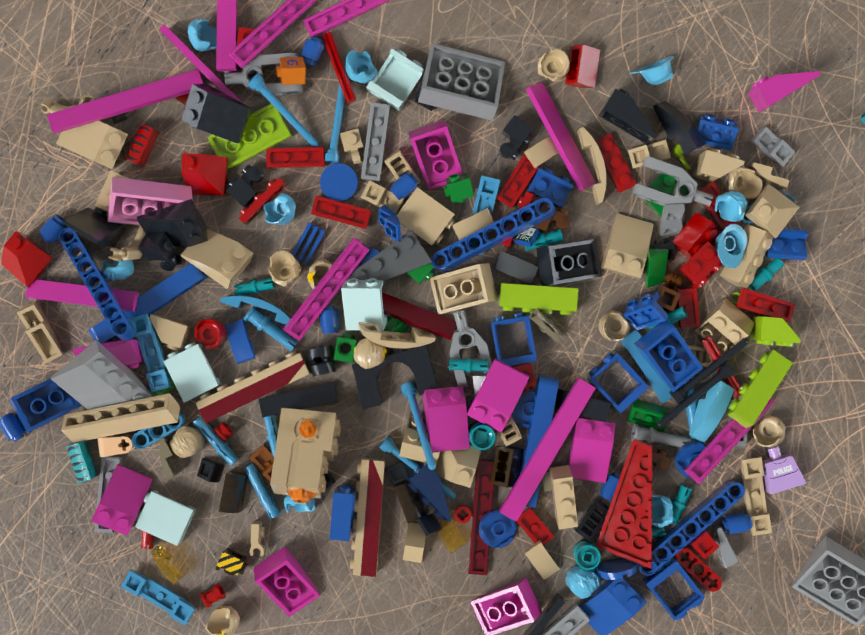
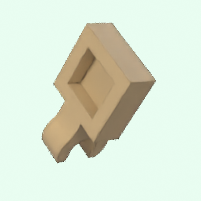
[340,129,364,164]
[250,521,265,556]

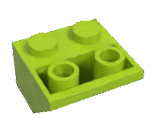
[750,317,801,347]

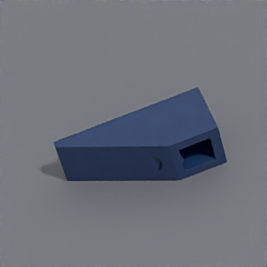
[406,462,451,522]

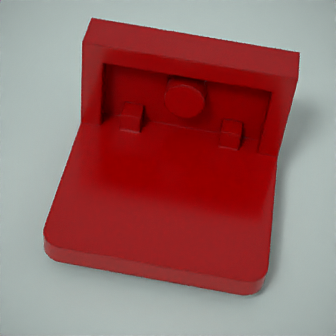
[679,241,724,289]

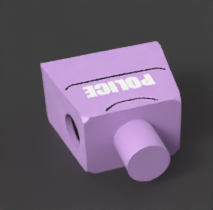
[762,445,806,494]

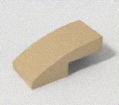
[524,136,559,168]
[628,140,671,169]
[748,162,789,190]
[361,181,406,215]
[452,208,494,240]
[524,540,560,580]

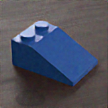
[634,321,703,392]
[9,379,82,434]
[579,578,647,635]

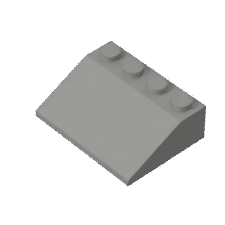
[418,43,505,121]
[51,340,152,410]
[792,536,865,627]

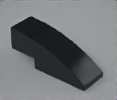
[653,101,706,155]
[554,389,611,422]

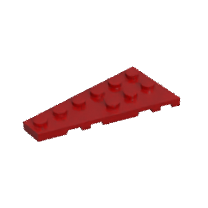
[596,439,653,569]

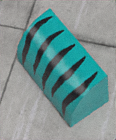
[66,441,98,483]

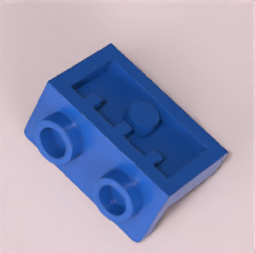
[697,114,739,150]
[528,168,573,208]
[766,229,809,261]
[623,292,668,330]

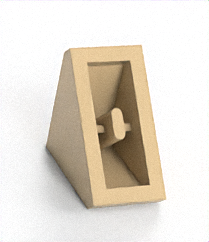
[403,522,426,563]

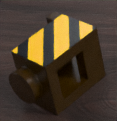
[215,548,248,575]

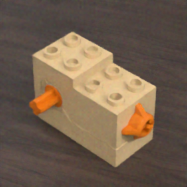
[270,408,341,503]

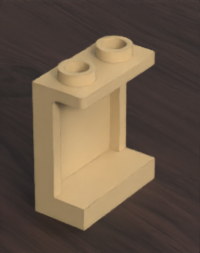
[397,187,455,246]

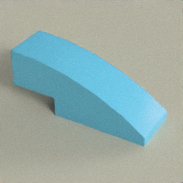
[689,381,734,442]

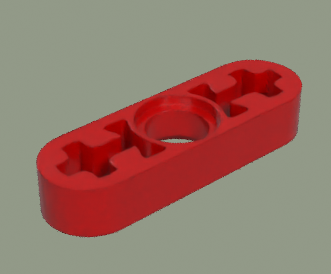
[675,547,722,592]

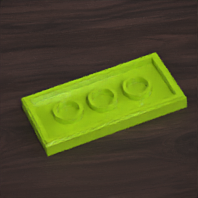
[207,103,293,171]

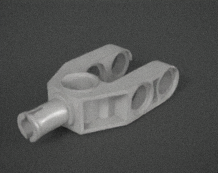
[224,53,303,97]
[632,157,713,207]
[449,310,492,388]

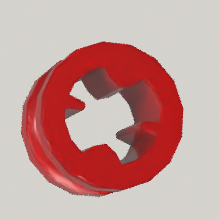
[215,422,234,441]
[454,505,471,523]

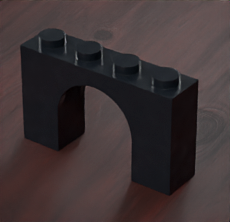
[352,345,438,409]

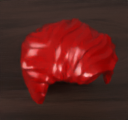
[194,318,226,349]

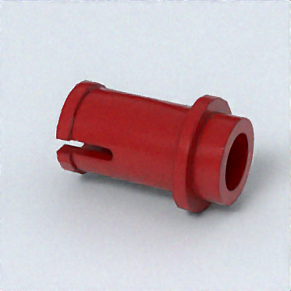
[140,530,153,549]

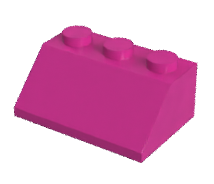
[73,339,145,369]

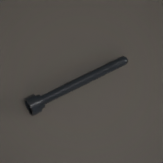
[669,338,749,404]
[657,362,736,428]

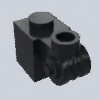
[499,115,533,160]
[226,164,264,208]
[138,232,182,271]

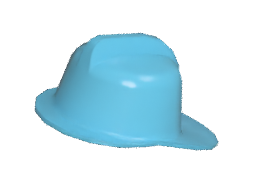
[629,56,674,85]
[715,224,747,268]

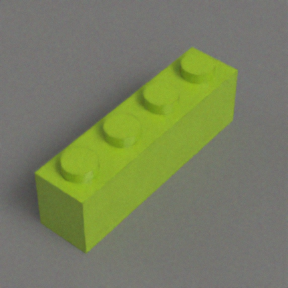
[499,283,578,315]
[727,350,793,428]

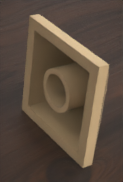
[744,184,799,238]
[435,444,481,488]

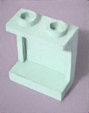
[366,49,424,112]
[341,278,387,331]
[163,342,222,402]
[135,490,197,546]

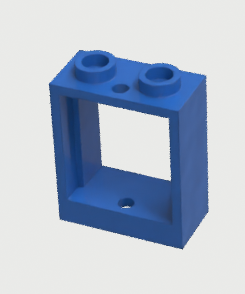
[490,312,537,366]
[587,353,649,413]
[330,484,356,541]
[643,557,705,621]

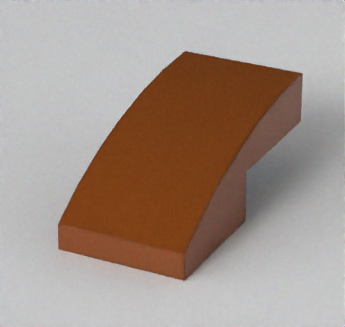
[249,443,274,482]

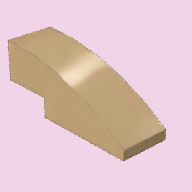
[17,300,63,363]

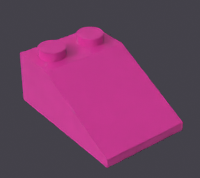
[747,71,821,113]
[409,119,463,191]
[467,359,530,432]
[422,386,470,453]
[569,418,615,483]
[91,464,153,536]
[254,547,320,616]
[471,577,543,635]

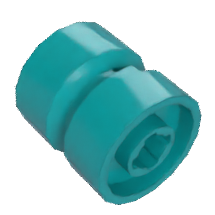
[468,422,495,450]
[572,540,601,570]

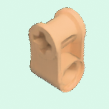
[97,434,136,457]

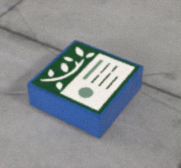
[513,227,540,247]

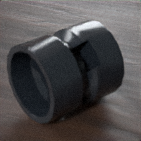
[307,345,337,377]

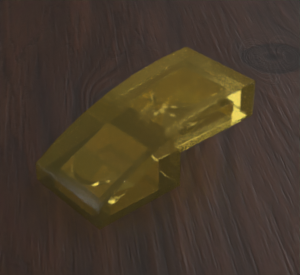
[435,515,467,554]
[151,545,184,585]

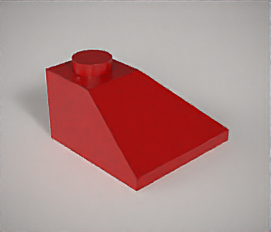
[181,153,228,196]
[1,231,54,288]

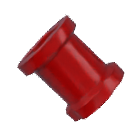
[200,583,226,608]

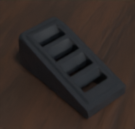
[574,498,609,542]

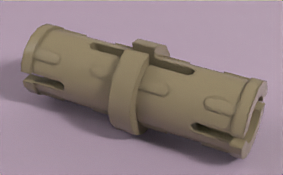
[529,309,563,342]

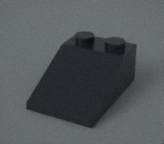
[181,83,252,144]
[598,89,656,145]
[137,199,208,247]
[63,207,126,248]
[536,239,602,286]

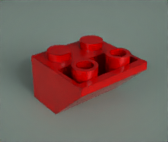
[672,213,721,259]

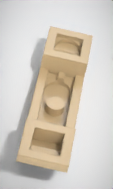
[577,127,606,205]
[358,322,436,348]
[741,457,772,536]

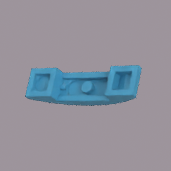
[472,175,500,255]
[220,296,292,325]
[129,313,171,392]
[621,329,672,404]
[121,570,196,626]

